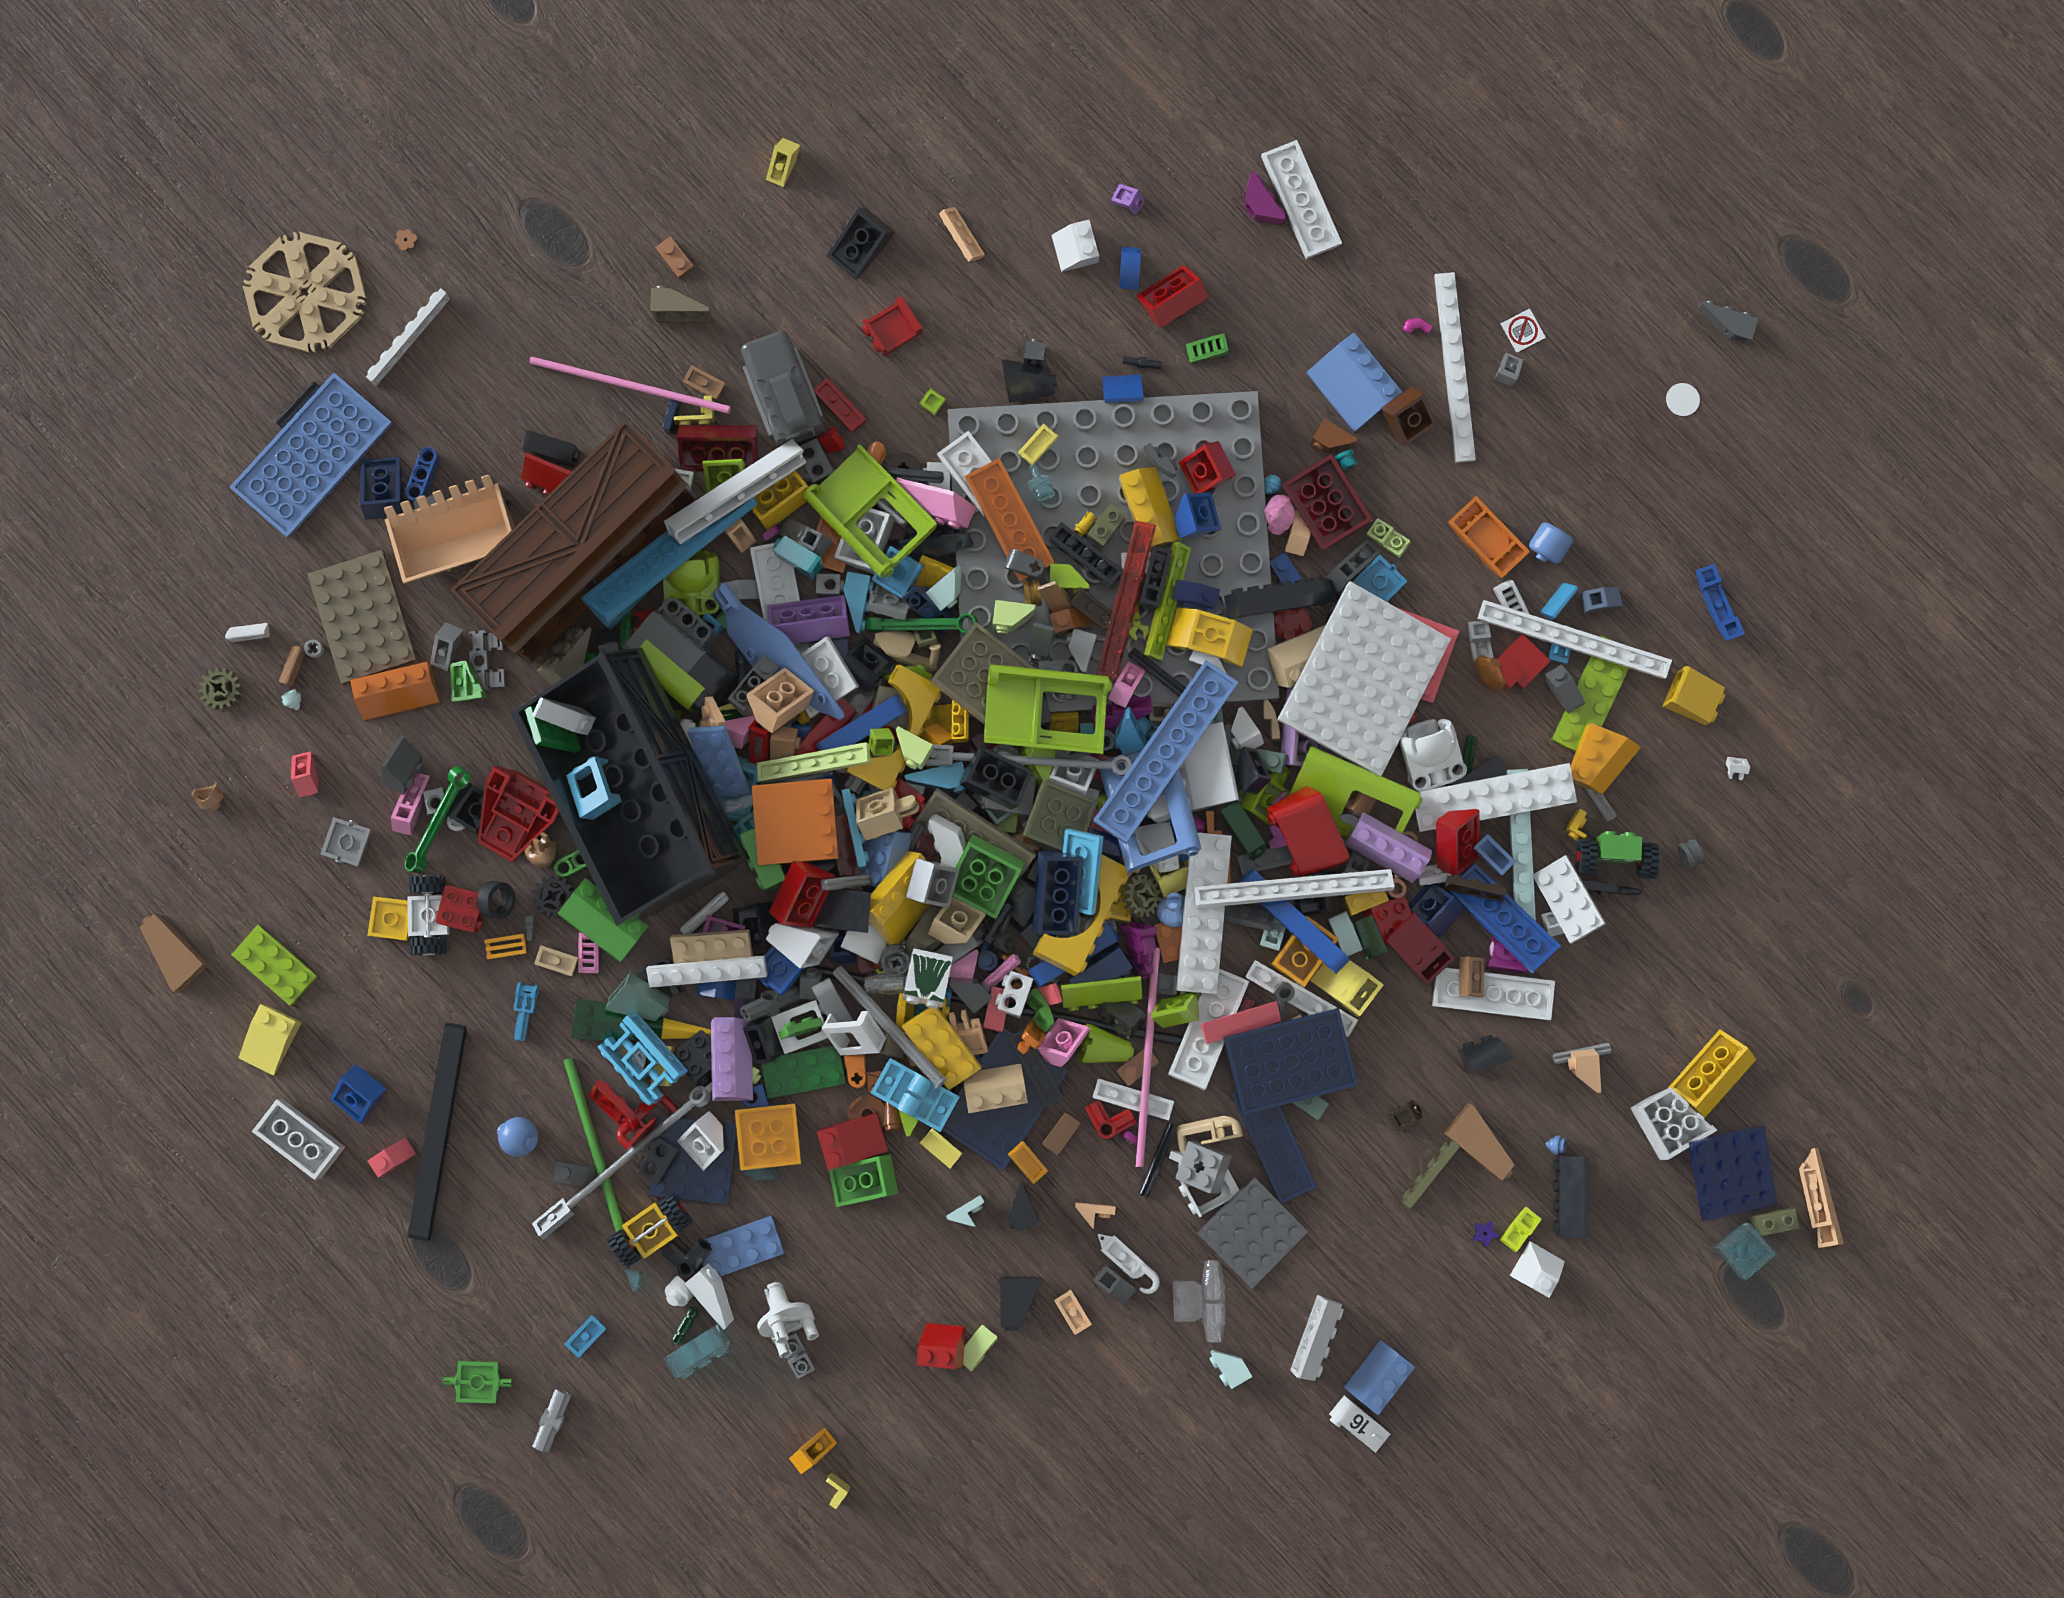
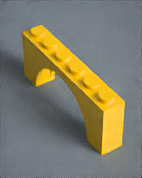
[843,665,941,791]
[1033,855,1129,976]

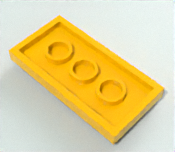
[902,1007,982,1090]

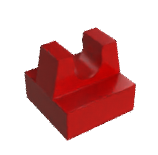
[817,427,845,454]

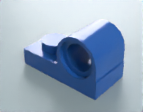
[743,1084,771,1107]

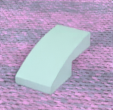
[1328,911,1363,956]

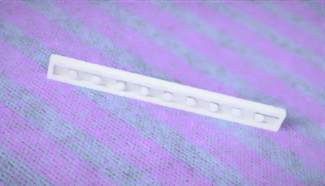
[1434,272,1476,463]
[1477,600,1672,680]
[1194,869,1394,908]

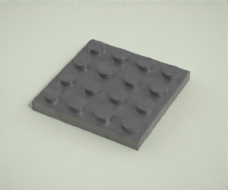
[1197,1176,1308,1289]

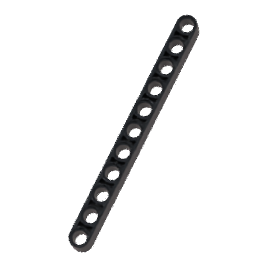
[408,1022,467,1241]

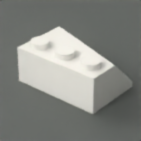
[1630,1087,1717,1160]

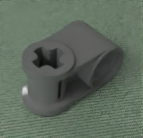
[1004,549,1044,578]

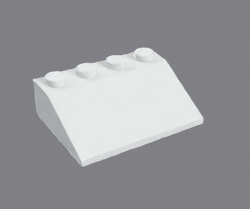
[1179,722,1239,812]
[1290,1294,1344,1381]

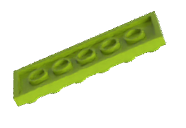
[1551,635,1629,752]

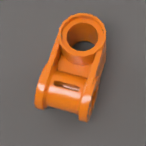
[844,1054,867,1089]

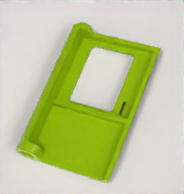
[984,664,1112,754]

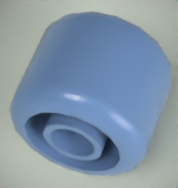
[1529,522,1573,564]

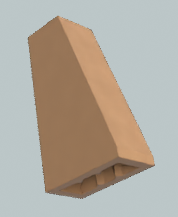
[139,914,208,993]
[1443,1103,1514,1181]

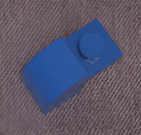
[1119,247,1141,290]

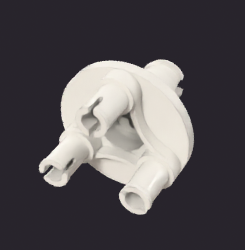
[757,1282,819,1358]

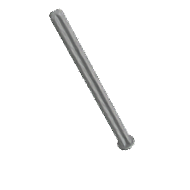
[833,966,948,1089]

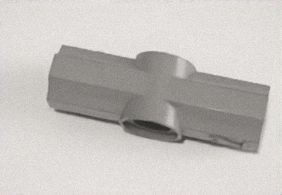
[532,1388,572,1453]

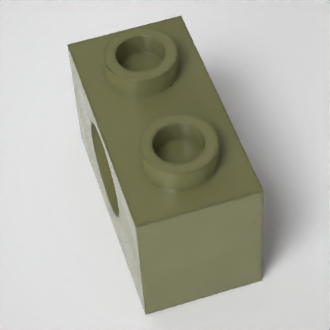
[1087,503,1126,550]
[1750,1207,1799,1236]

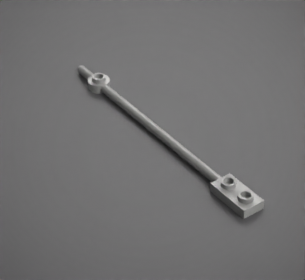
[925,744,1133,777]
[532,1082,712,1240]

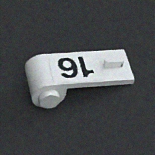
[1329,1395,1390,1453]

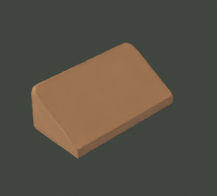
[279,646,305,687]
[1459,957,1484,997]
[1042,1112,1081,1156]

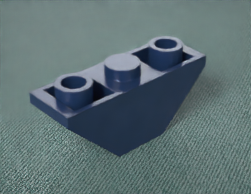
[901,585,954,636]

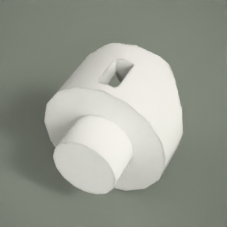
[665,1276,694,1306]

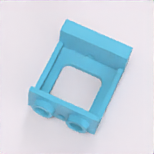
[566,756,622,820]

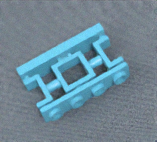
[598,1012,688,1106]

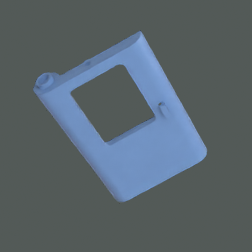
[1099,749,1202,873]

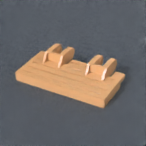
[903,1010,988,1066]

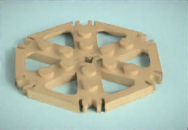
[243,232,367,354]

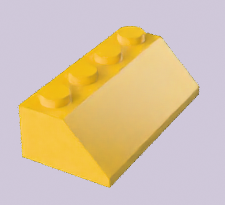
[1119,467,1182,552]
[1668,1029,1756,1118]

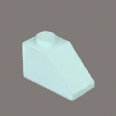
[926,565,962,611]

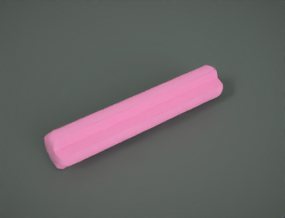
[983,954,1021,989]

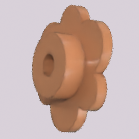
[395,229,417,251]

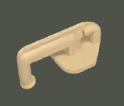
[874,630,941,672]
[1176,1116,1243,1153]

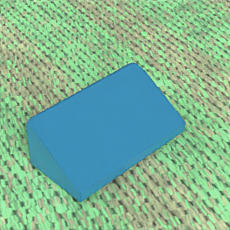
[1541,583,1578,621]

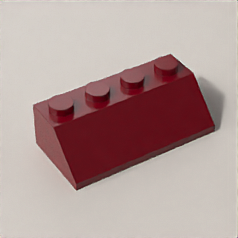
[677,425,758,471]

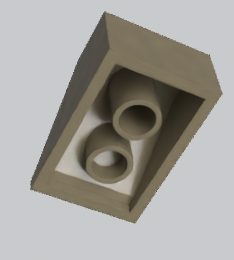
[650,285,713,322]

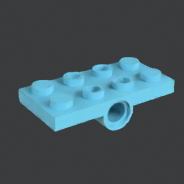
[871,1058,960,1132]

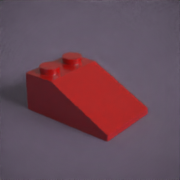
[817,1113,888,1170]

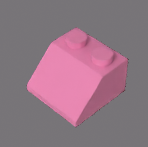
[1037,1018,1090,1067]

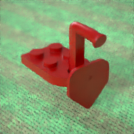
[589,1079,679,1150]

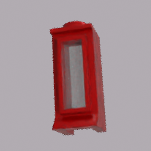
[748,719,772,765]

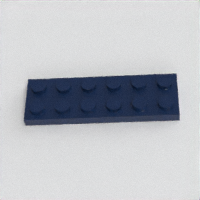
[1231,1091,1317,1204]

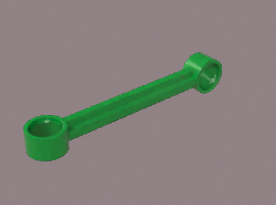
[866,613,979,634]
[404,766,471,874]

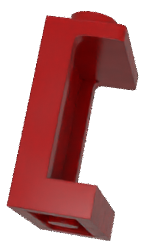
[862,296,923,357]

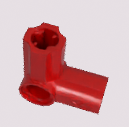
[1084,1100,1137,1140]

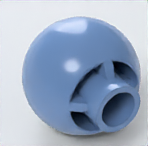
[497,1117,539,1157]

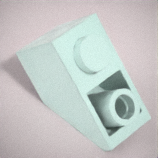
[1209,1350,1252,1389]

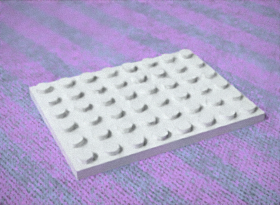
[1277,581,1451,776]

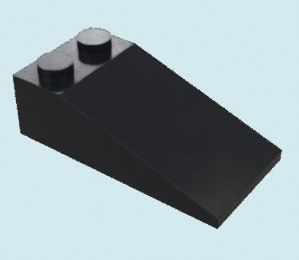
[813,888,871,933]

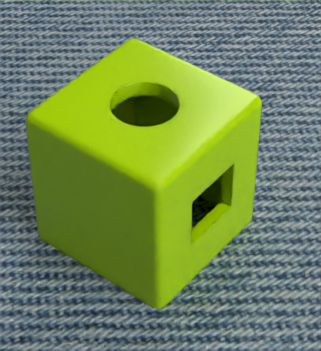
[869,728,894,756]

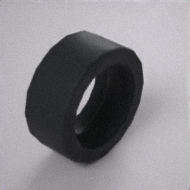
[477,881,516,919]

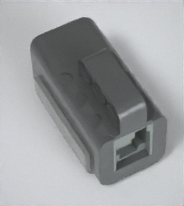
[741,331,825,448]

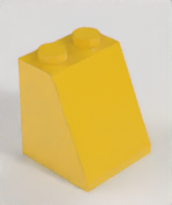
[1662,666,1725,726]

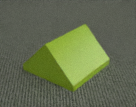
[1150,992,1199,1028]

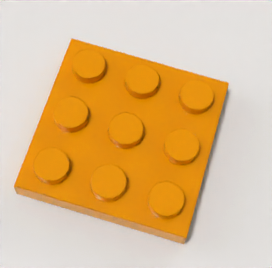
[735,1104,801,1171]

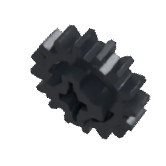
[532,875,574,918]

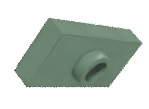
[1293,1096,1329,1120]

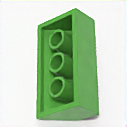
[557,878,648,962]

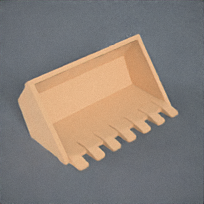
[384,475,515,584]

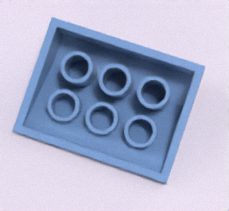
[1306,333,1402,432]

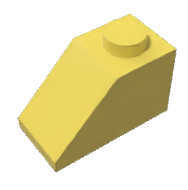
[766,138,800,187]

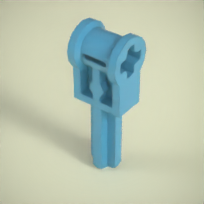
[513,982,539,1041]

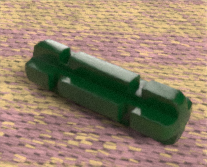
[1462,735,1477,774]
[671,1307,699,1345]

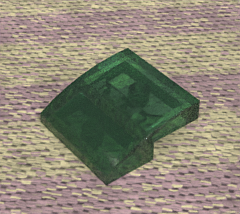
[1352,915,1388,960]

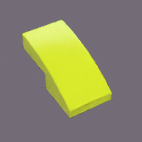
[1499,1207,1542,1252]

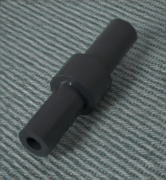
[1123,356,1162,369]

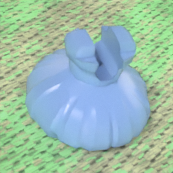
[1156,892,1185,927]

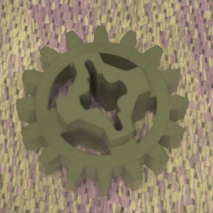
[198,667,243,710]
[1121,875,1161,918]

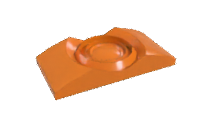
[1448,496,1530,579]

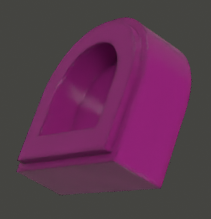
[760,525,780,542]

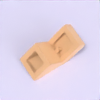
[1284,508,1311,556]

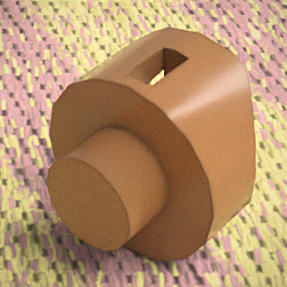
[192,782,224,811]

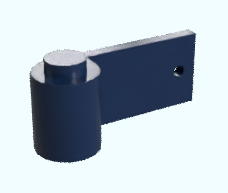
[978,917,1003,973]

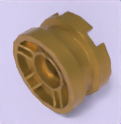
[1023,579,1042,607]

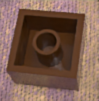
[1381,386,1437,445]

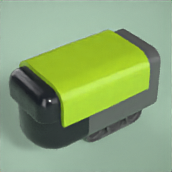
[623,598,737,714]

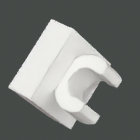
[1726,757,1750,780]

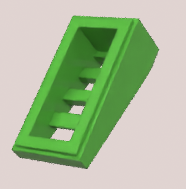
[1186,333,1228,363]

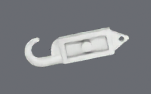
[1098,1234,1160,1294]

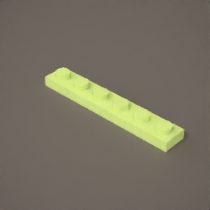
[757,742,870,784]

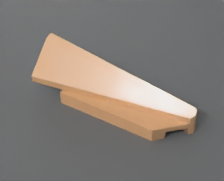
[1799,1148,1844,1248]

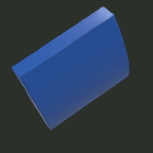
[1102,375,1143,403]

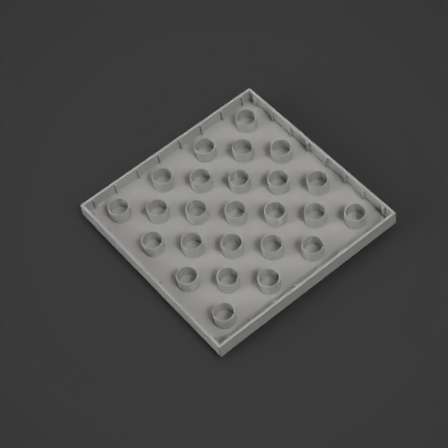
[948,391,1279,720]

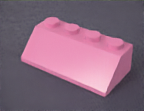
[896,478,976,529]

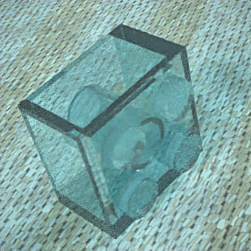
[1713,1222,1776,1280]

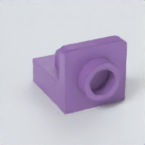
[1111,184,1145,215]

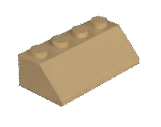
[1267,624,1326,688]

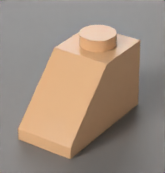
[1568,1049,1601,1093]

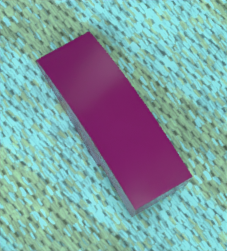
[1092,696,1152,730]

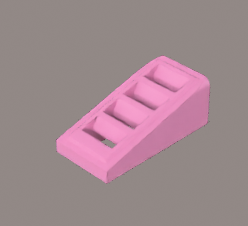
[578,933,600,973]

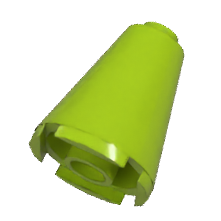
[1077,1024,1134,1063]

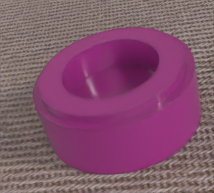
[1120,1130,1138,1148]

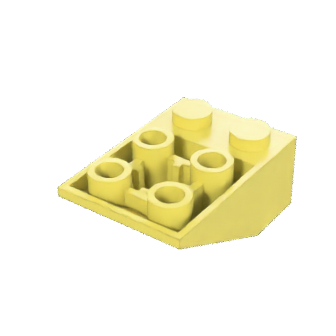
[1310,961,1384,1017]

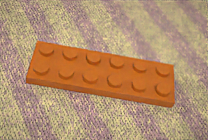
[964,458,1055,581]

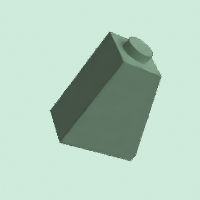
[605,972,670,1021]

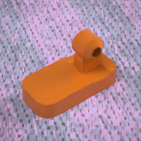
[1017,1020,1046,1054]

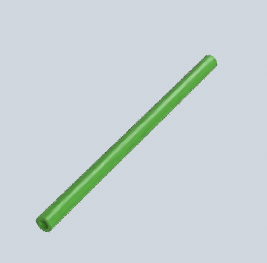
[563,1058,624,1232]

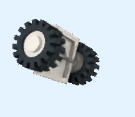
[408,876,449,955]

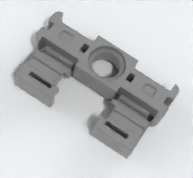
[469,630,507,692]

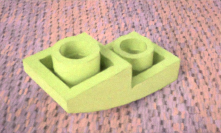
[1367,518,1411,558]
[963,1325,998,1372]

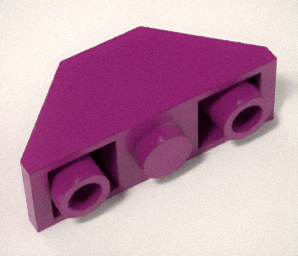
[1244,171,1286,225]

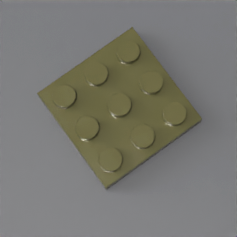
[1023,780,1098,852]

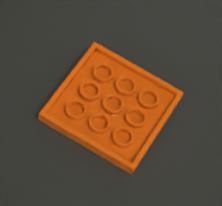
[752,778,839,866]

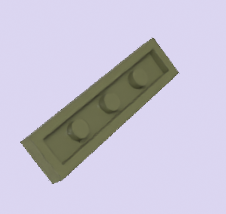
[1402,1141,1460,1209]

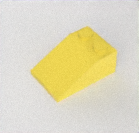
[239,1004,302,1076]

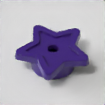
[1473,1221,1499,1247]

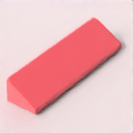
[1200,1001,1281,1045]

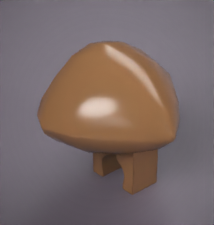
[525,832,557,868]

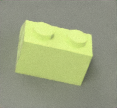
[993,600,1035,635]

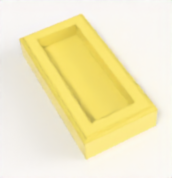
[1018,423,1058,466]

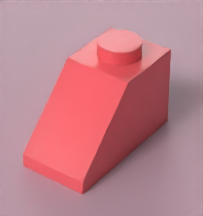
[291,751,319,797]
[368,1138,417,1177]

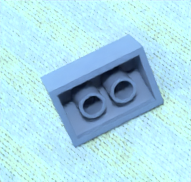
[1344,1340,1415,1415]

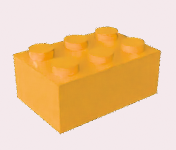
[1270,916,1339,987]

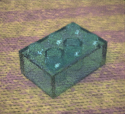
[663,1324,732,1380]

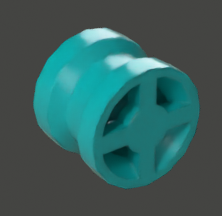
[1335,449,1358,471]

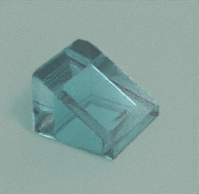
[625,1268,642,1292]

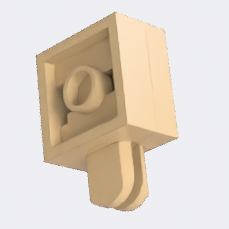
[856,787,919,840]

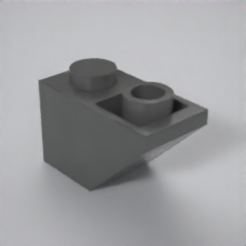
[1093,1264,1137,1305]

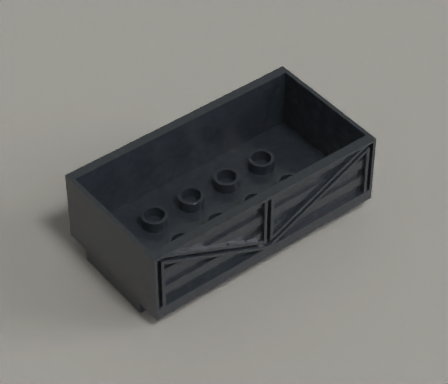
[510,648,749,926]

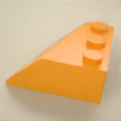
[1570,723,1641,794]

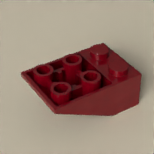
[1385,913,1455,985]

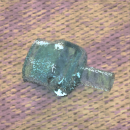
[1028,465,1055,502]

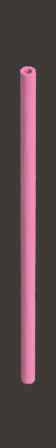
[529,356,731,414]
[1136,948,1160,1167]

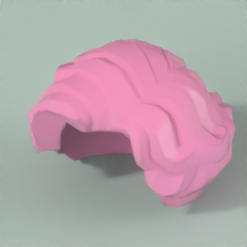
[1264,495,1295,535]

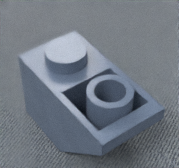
[1580,587,1623,614]

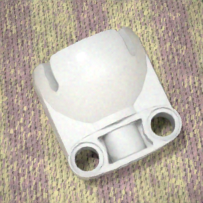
[1399,719,1467,791]

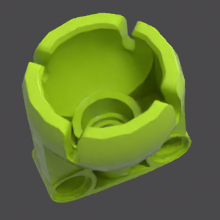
[663,550,720,615]

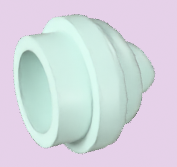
[281,689,301,710]

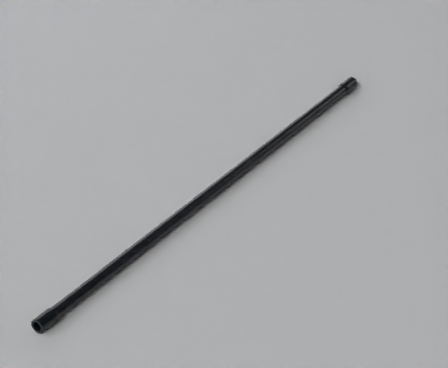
[759,953,1184,1046]

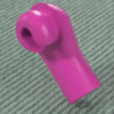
[1403,318,1433,334]

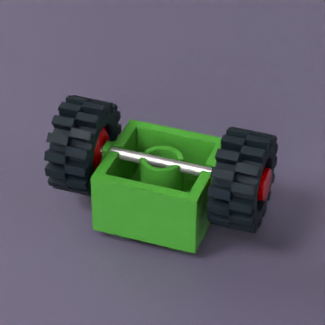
[1575,831,1660,879]

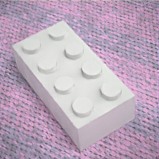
[252,1099,345,1180]

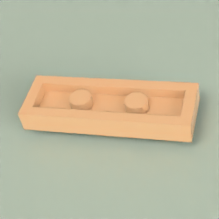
[939,207,985,262]

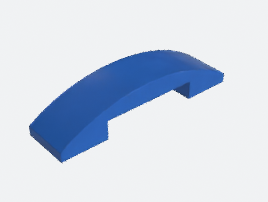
[1696,564,1745,642]

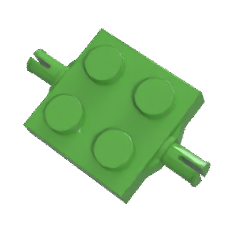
[442,1361,512,1403]

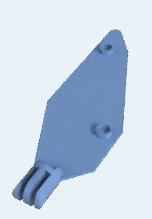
[711,582,845,719]

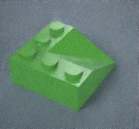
[740,828,787,894]
[952,835,1026,919]

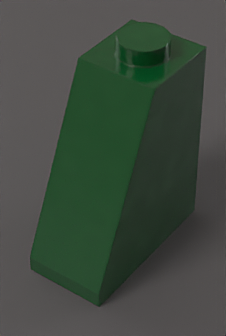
[1221,800,1267,860]

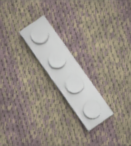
[1092,1079,1174,1120]

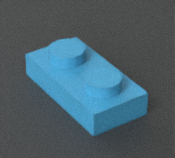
[564,1314,607,1358]

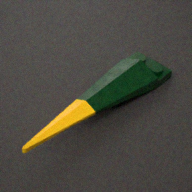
[571,999,711,1040]

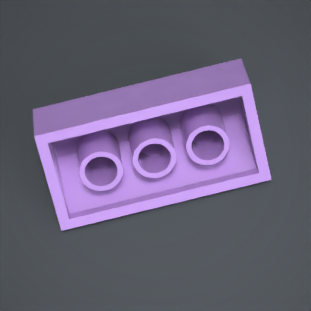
[1344,812,1432,883]
[711,1017,753,1101]

